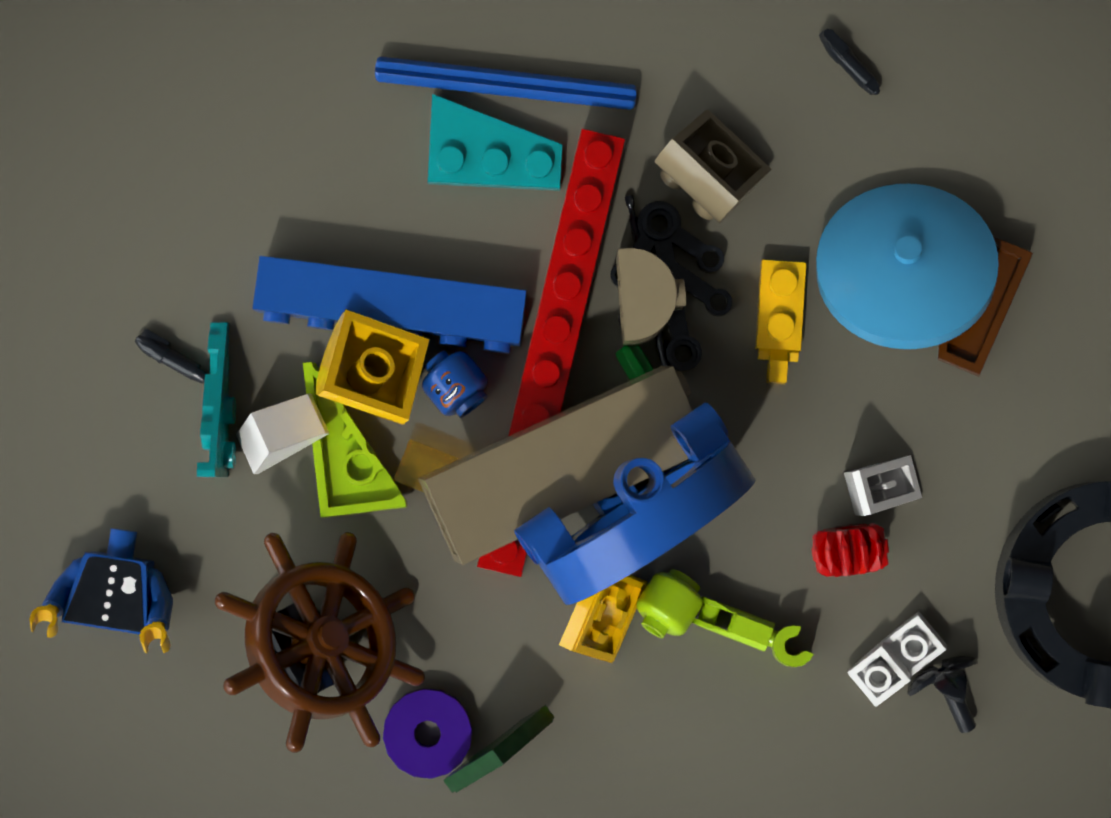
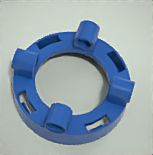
[514,402,756,605]

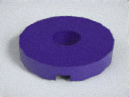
[383,689,472,779]

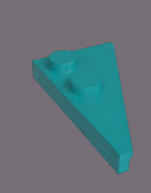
[197,322,236,477]

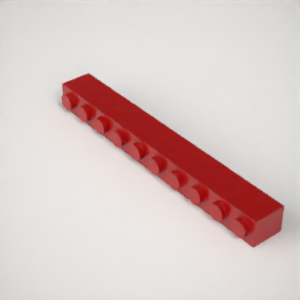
[477,129,625,577]

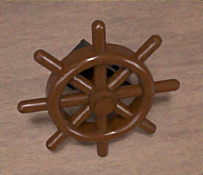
[215,532,425,753]

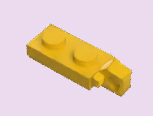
[755,260,806,384]

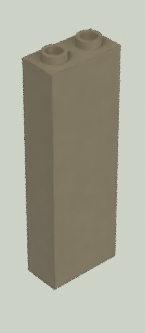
[418,366,692,565]

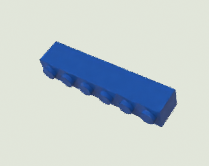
[252,256,527,353]

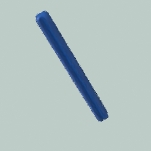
[375,56,637,110]

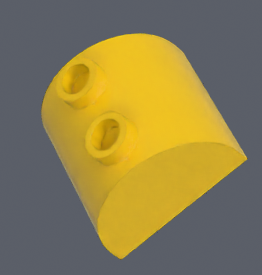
[316,310,429,425]

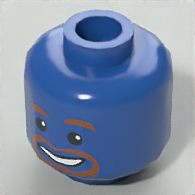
[422,351,488,418]

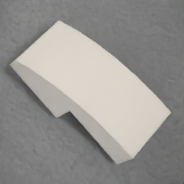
[847,611,947,707]

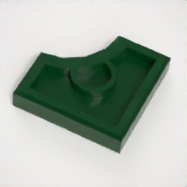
[443,705,555,793]

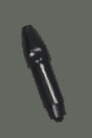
[819,29,881,95]
[135,328,207,384]

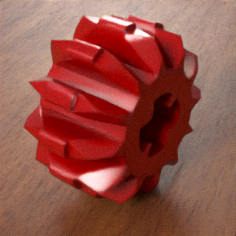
[812,523,889,577]

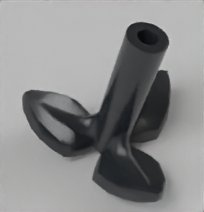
[907,656,978,733]

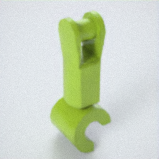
[692,596,814,667]

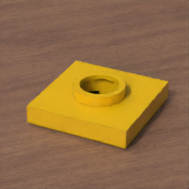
[559,574,647,663]

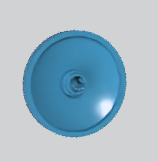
[816,184,999,349]

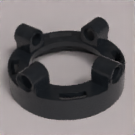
[995,481,1111,708]

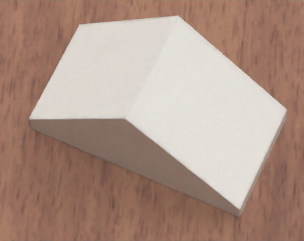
[236,394,330,474]
[844,455,922,516]

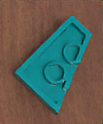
[428,94,562,191]

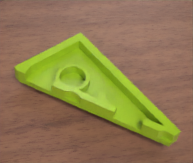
[303,362,408,518]

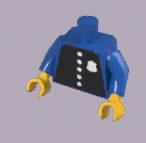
[29,528,173,653]

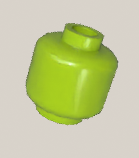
[636,569,703,639]

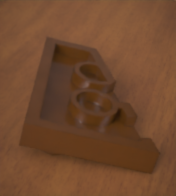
[938,237,1033,377]

